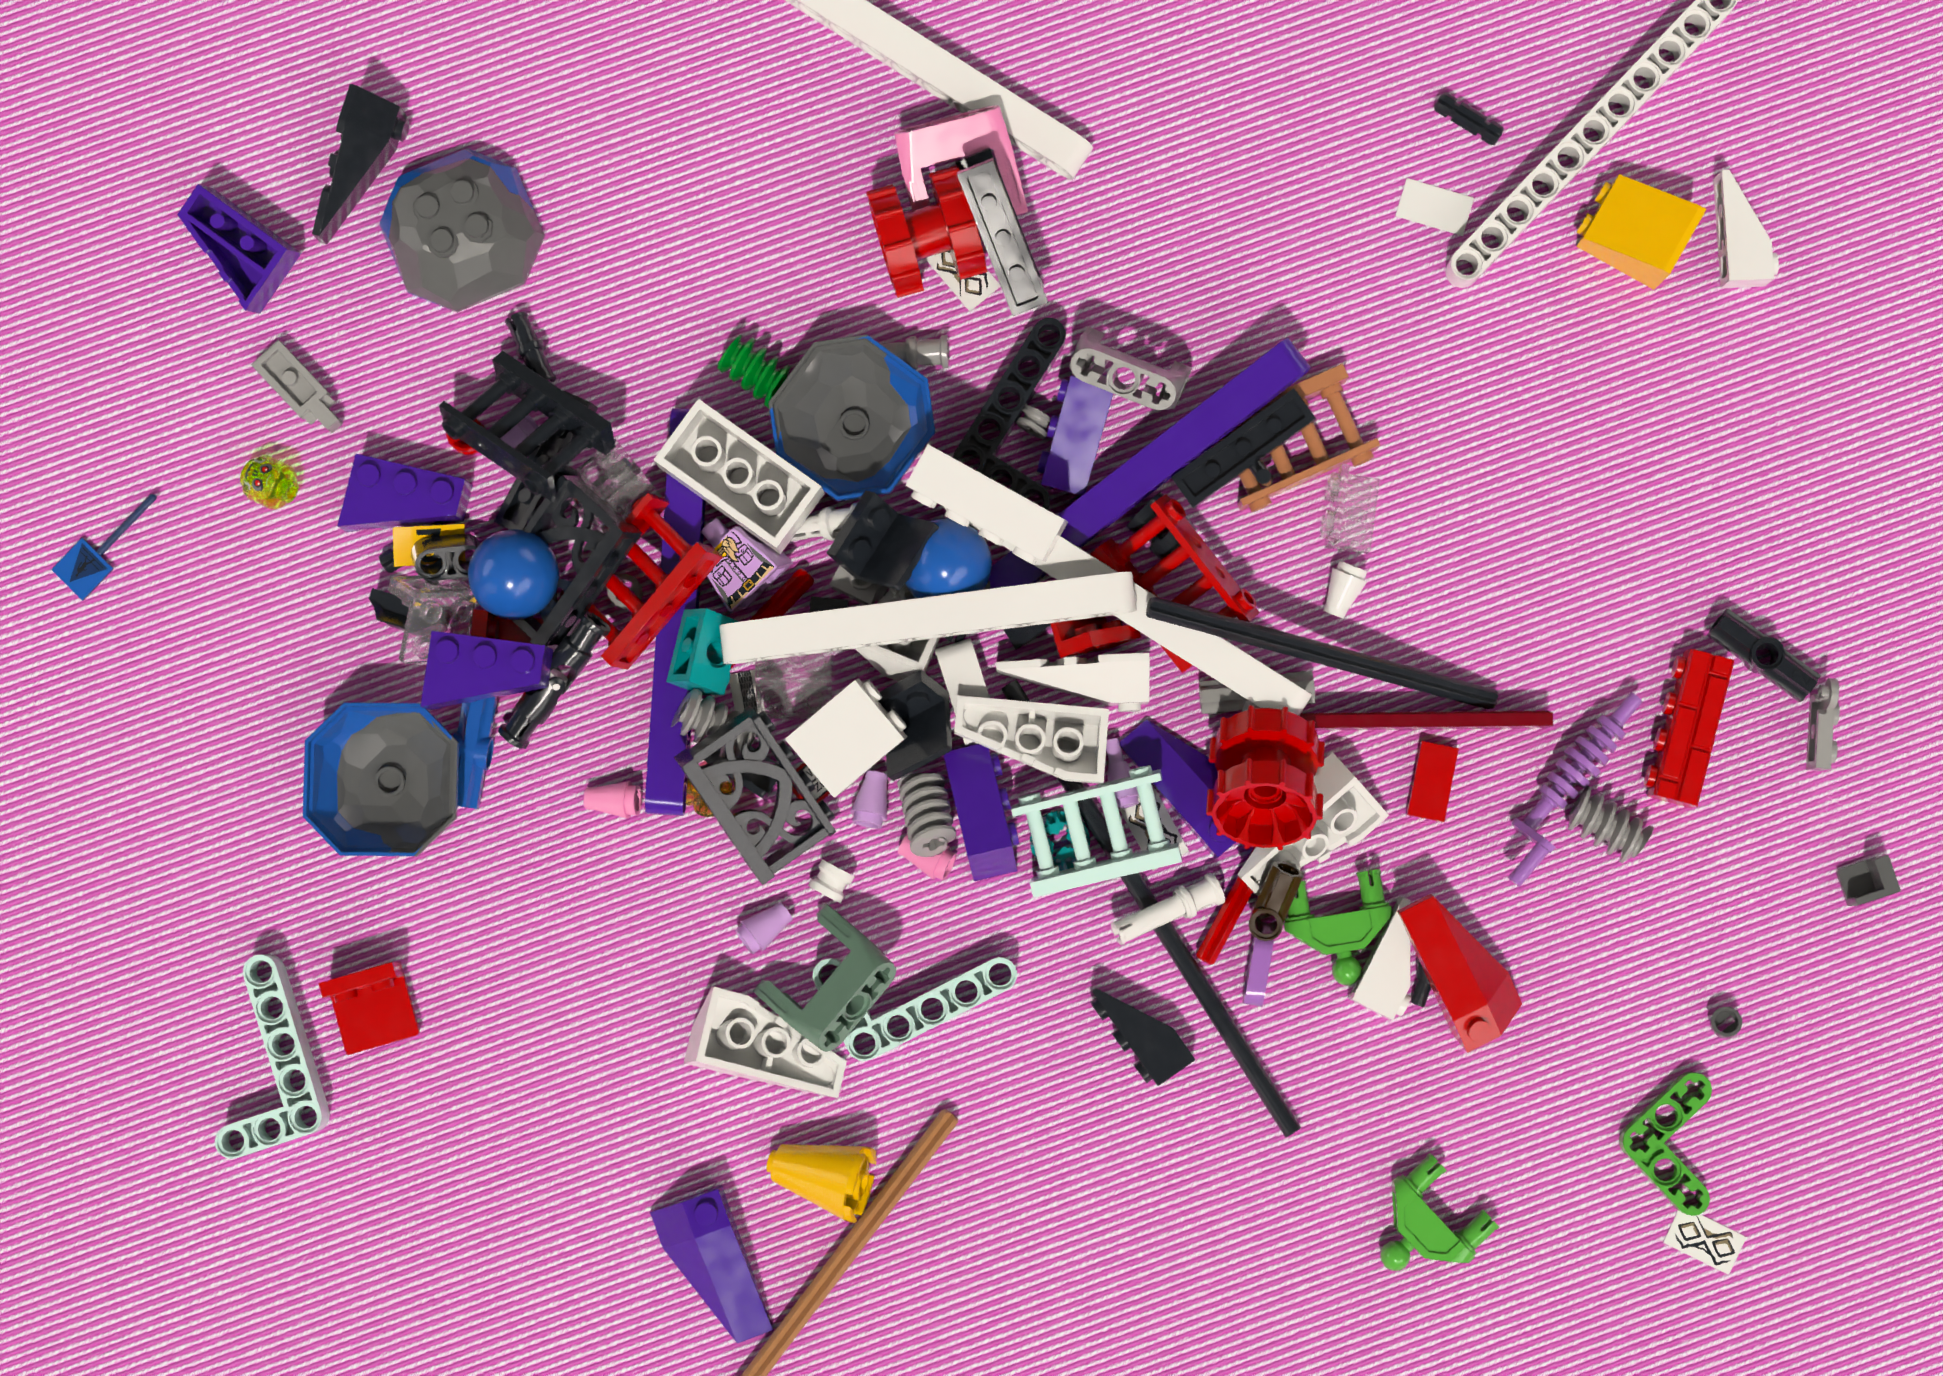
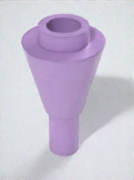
[1106,738,1139,809]

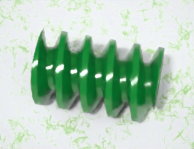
[717,335,791,409]

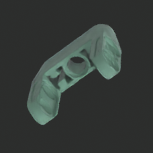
[753,903,896,1052]

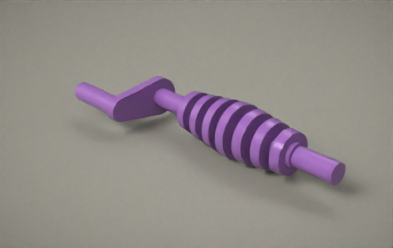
[1508,692,1643,887]

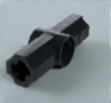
[1707,609,1821,702]

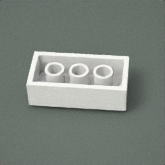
[653,399,825,554]
[906,444,1068,564]

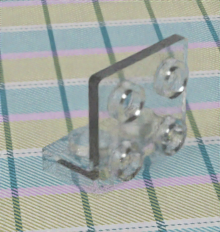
[1319,464,1380,554]
[388,576,476,664]

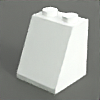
[785,678,908,798]

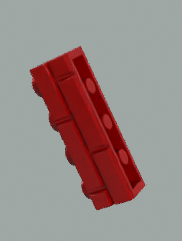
[1644,649,1734,808]

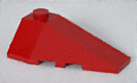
[1397,894,1522,1053]

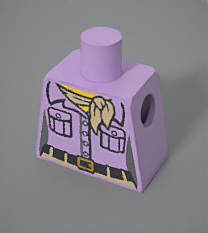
[701,518,793,613]

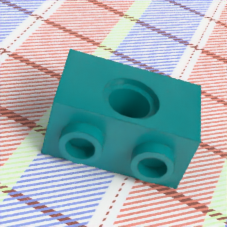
[666,608,739,695]

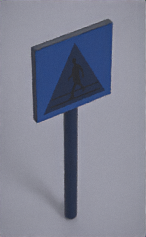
[51,494,157,601]

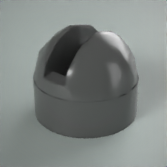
[1710,1007,1742,1039]

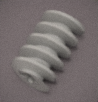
[671,689,755,758]
[897,773,956,857]
[1567,786,1654,863]

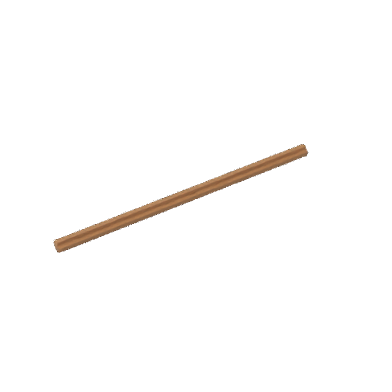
[741,1109,958,1376]

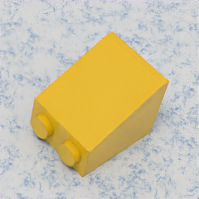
[1576,174,1707,290]

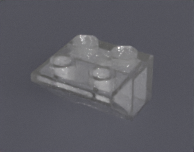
[571,439,663,533]
[755,651,834,719]

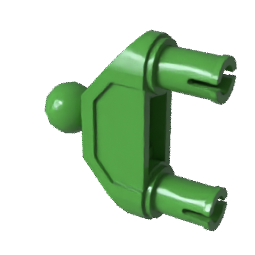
[1283,869,1393,986]
[1380,1153,1500,1271]

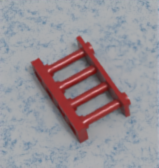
[558,493,723,670]
[1090,494,1260,673]

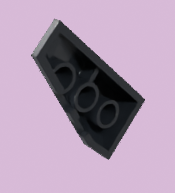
[312,84,409,244]

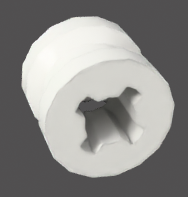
[808,859,855,903]

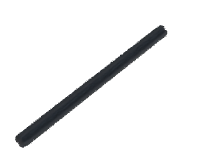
[1146,597,1498,709]

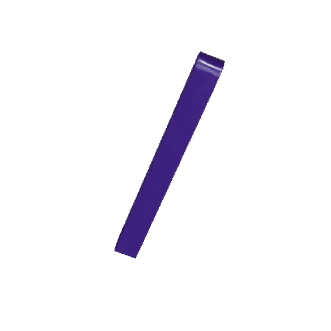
[989,338,1312,589]
[645,408,706,816]

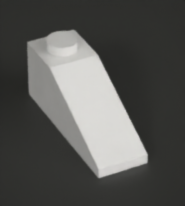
[1713,170,1779,289]
[1348,897,1411,1020]

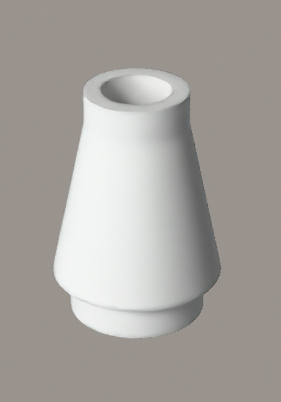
[1323,561,1367,619]

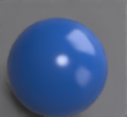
[905,518,992,598]
[468,529,560,620]

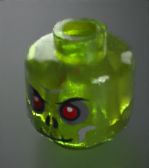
[240,455,299,510]

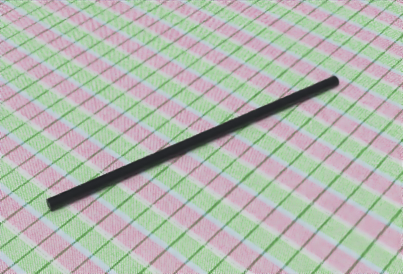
[1001,679,1301,1138]

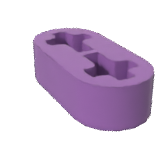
[1242,936,1274,1007]

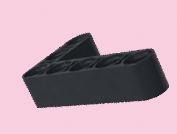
[953,318,1066,510]

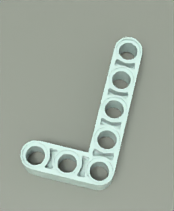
[215,954,330,1159]
[813,957,1017,1061]

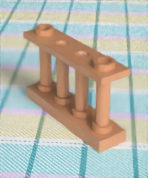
[1219,363,1380,512]

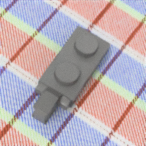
[251,340,343,433]

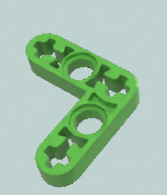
[1619,1072,1712,1216]

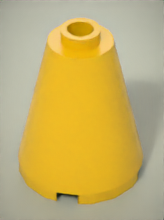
[766,1144,877,1223]

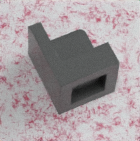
[1836,855,1901,906]

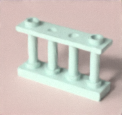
[1011,765,1182,898]

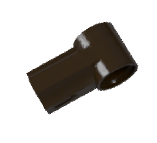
[1249,861,1304,941]

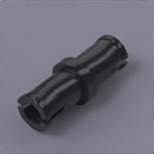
[505,311,556,382]

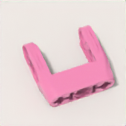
[894,105,1028,215]

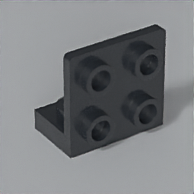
[827,490,939,590]
[878,670,952,781]

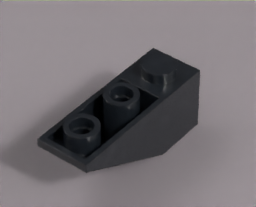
[1090,988,1195,1086]

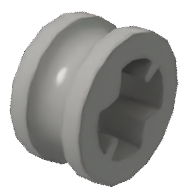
[1016,405,1051,439]
[607,574,643,609]

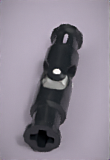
[498,611,611,749]

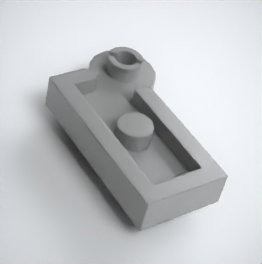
[1806,678,1840,771]

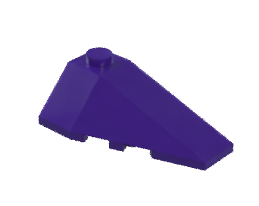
[1120,719,1236,859]
[650,1185,773,1343]

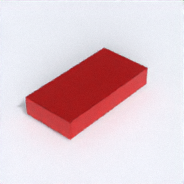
[1406,741,1459,823]

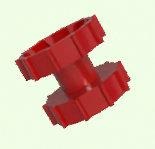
[866,166,988,298]
[1206,705,1325,850]

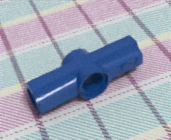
[453,697,498,809]

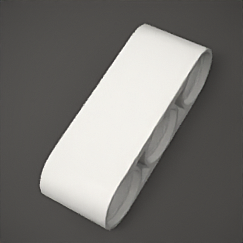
[934,638,990,747]

